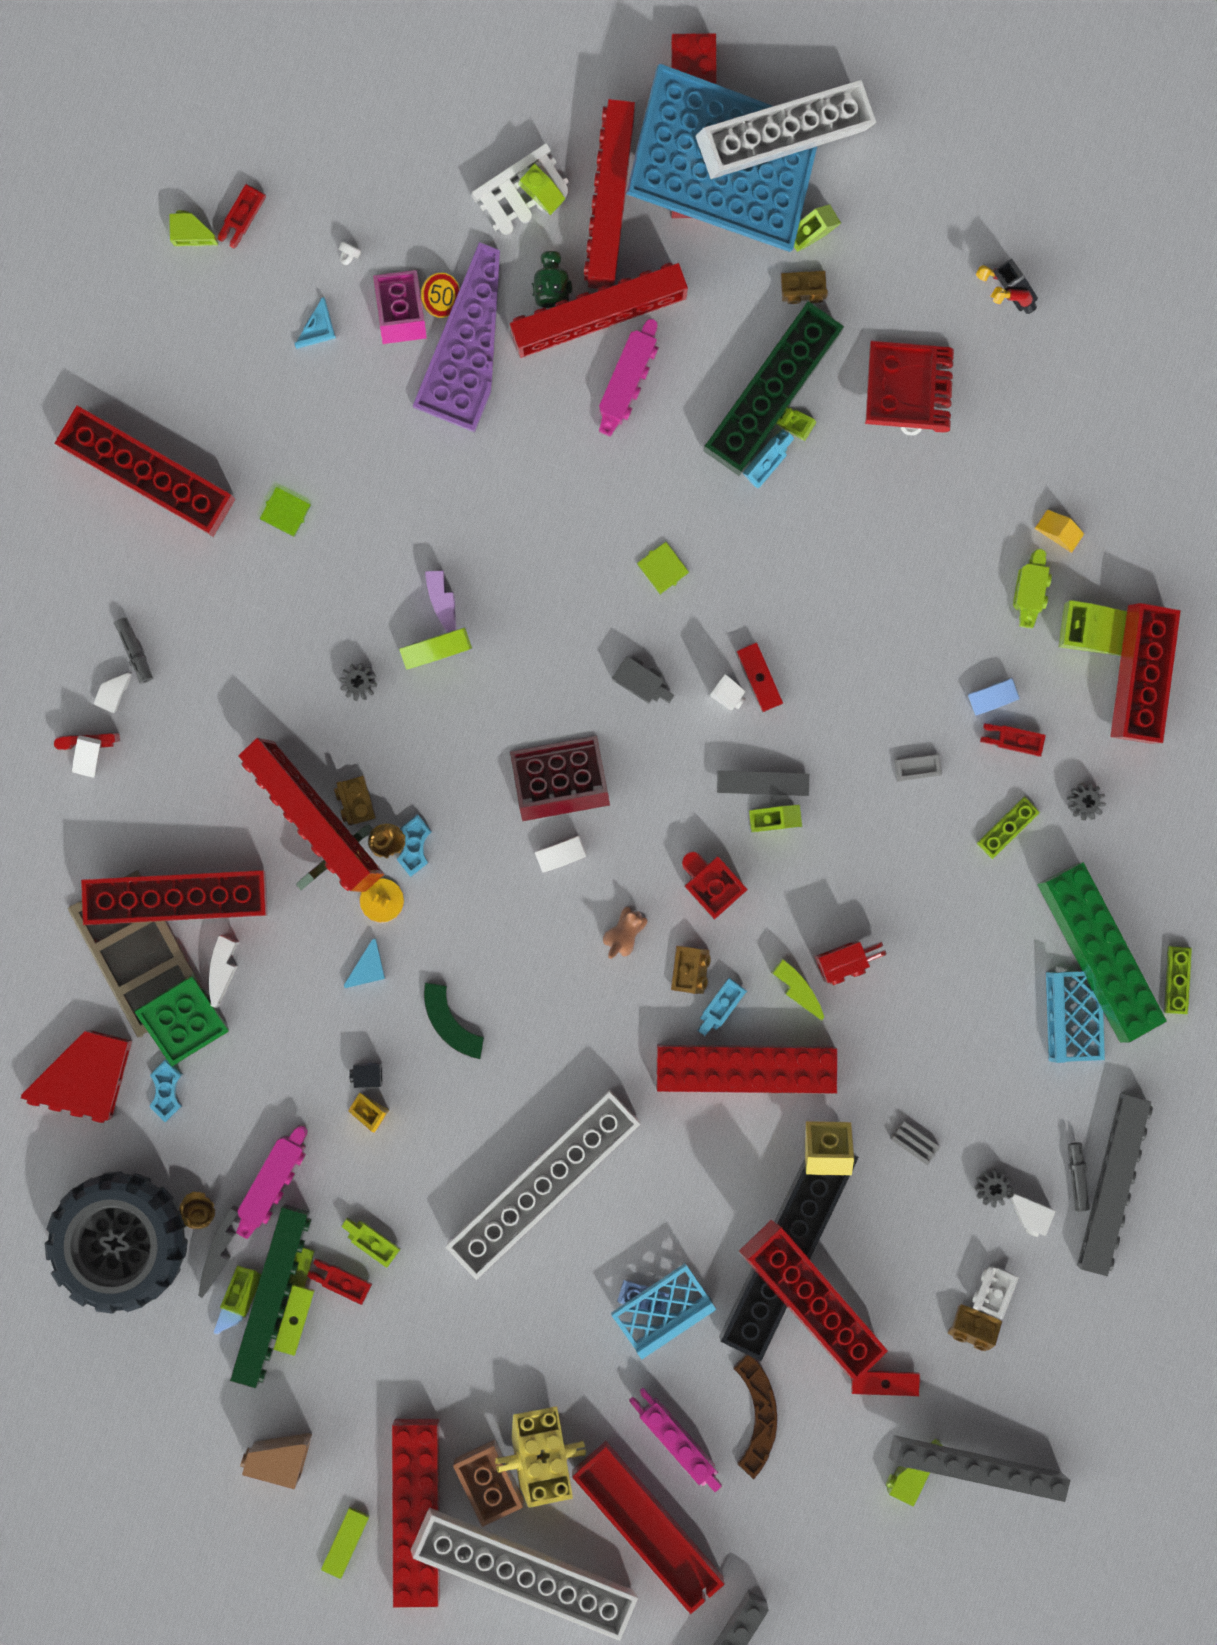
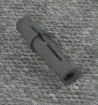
[114,617,153,684]
[1067,1142,1090,1212]

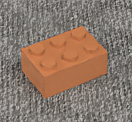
[453,1439,524,1527]

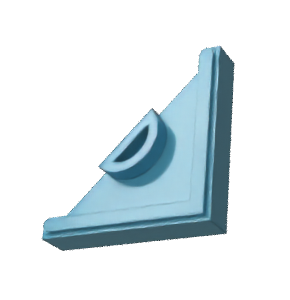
[295,297,336,349]
[344,939,386,988]

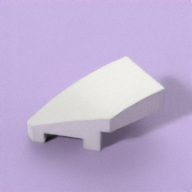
[94,671,132,713]

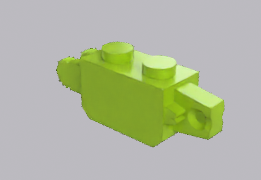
[1013,548,1052,629]

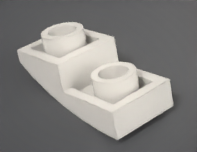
[72,735,101,777]
[535,835,587,873]

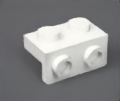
[973,1266,1019,1319]

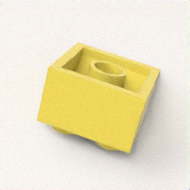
[805,1121,854,1175]

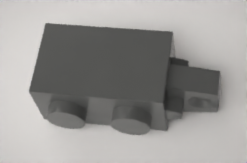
[612,656,674,704]

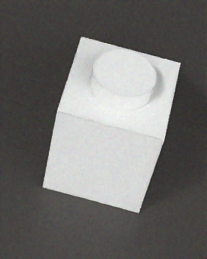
[710,674,746,711]
[1009,1191,1056,1237]

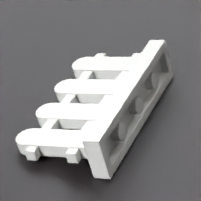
[471,144,569,235]

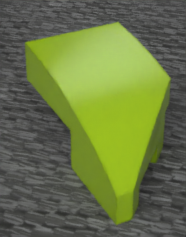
[776,408,816,441]

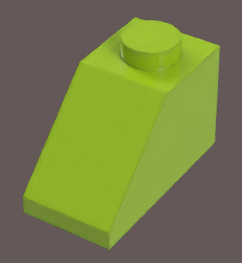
[518,164,565,216]
[794,204,841,252]
[169,210,218,246]
[749,805,802,833]

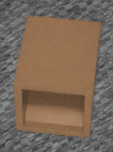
[240,1433,312,1490]

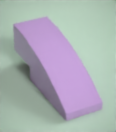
[425,571,456,632]

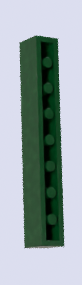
[230,1204,312,1389]

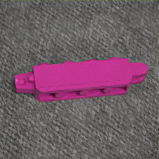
[599,319,659,437]
[236,1125,308,1239]
[629,1388,722,1492]

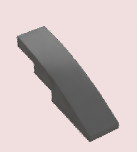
[717,770,810,796]
[198,1205,239,1298]

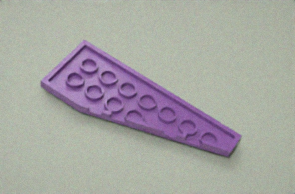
[413,242,500,433]

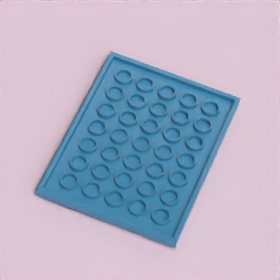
[626,64,817,252]

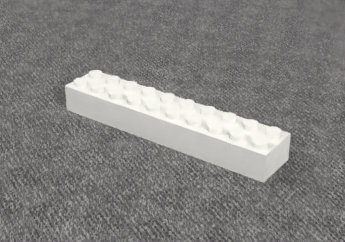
[445,1089,640,1280]
[411,1508,638,1641]

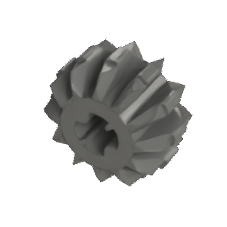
[339,663,378,701]
[1067,783,1106,820]
[974,1169,1013,1208]

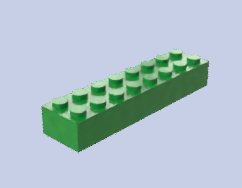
[1037,862,1167,1043]

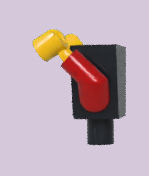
[976,258,1038,314]

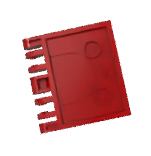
[865,341,954,433]

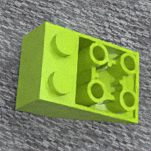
[1058,600,1127,656]

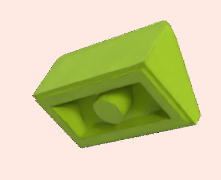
[220,1265,262,1317]

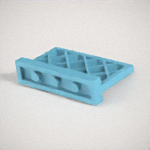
[1046,971,1105,1063]
[611,1263,716,1360]

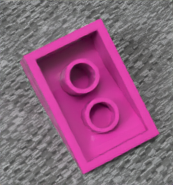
[373,270,427,344]

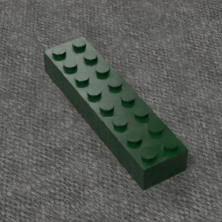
[703,301,844,476]

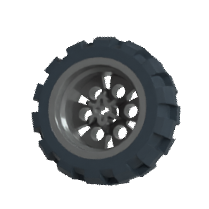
[44,1171,188,1314]

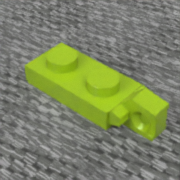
[341,1217,401,1268]

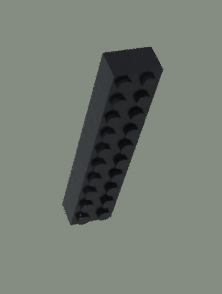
[719,1153,859,1361]

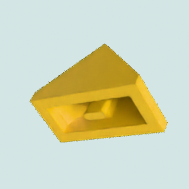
[1034,509,1084,553]
[348,1092,389,1133]

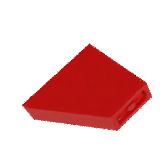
[20,1030,132,1123]

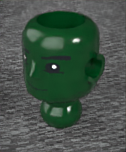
[531,251,573,308]

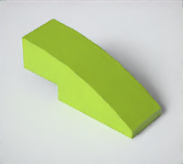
[399,627,472,670]
[771,959,824,1020]

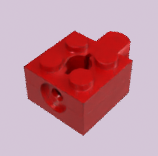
[682,852,748,920]
[814,940,887,985]

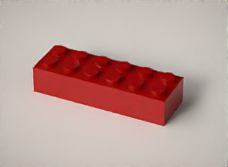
[1110,603,1181,744]

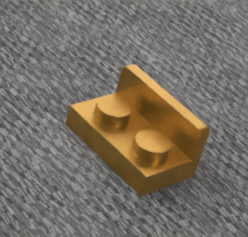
[781,271,828,304]
[334,776,376,826]
[671,946,711,994]
[948,1304,1002,1351]

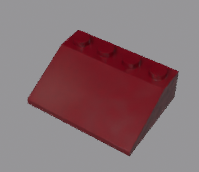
[510,736,610,822]

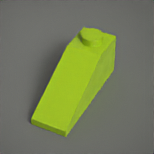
[886,1439,943,1507]

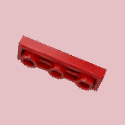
[736,642,784,713]
[851,1371,920,1397]

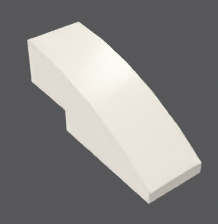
[209,935,239,1008]

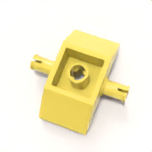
[495,1406,586,1508]

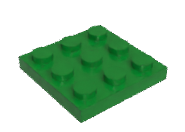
[135,975,229,1066]

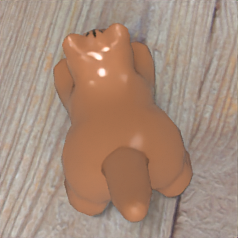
[603,907,648,959]

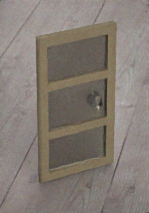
[67,870,206,1038]

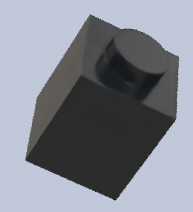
[349,1063,383,1088]

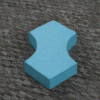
[397,814,432,877]
[149,1059,183,1122]

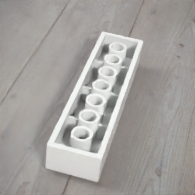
[696,80,876,179]

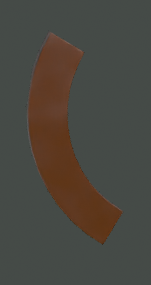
[733,1354,777,1480]

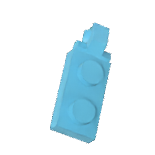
[743,429,795,488]
[697,978,747,1036]

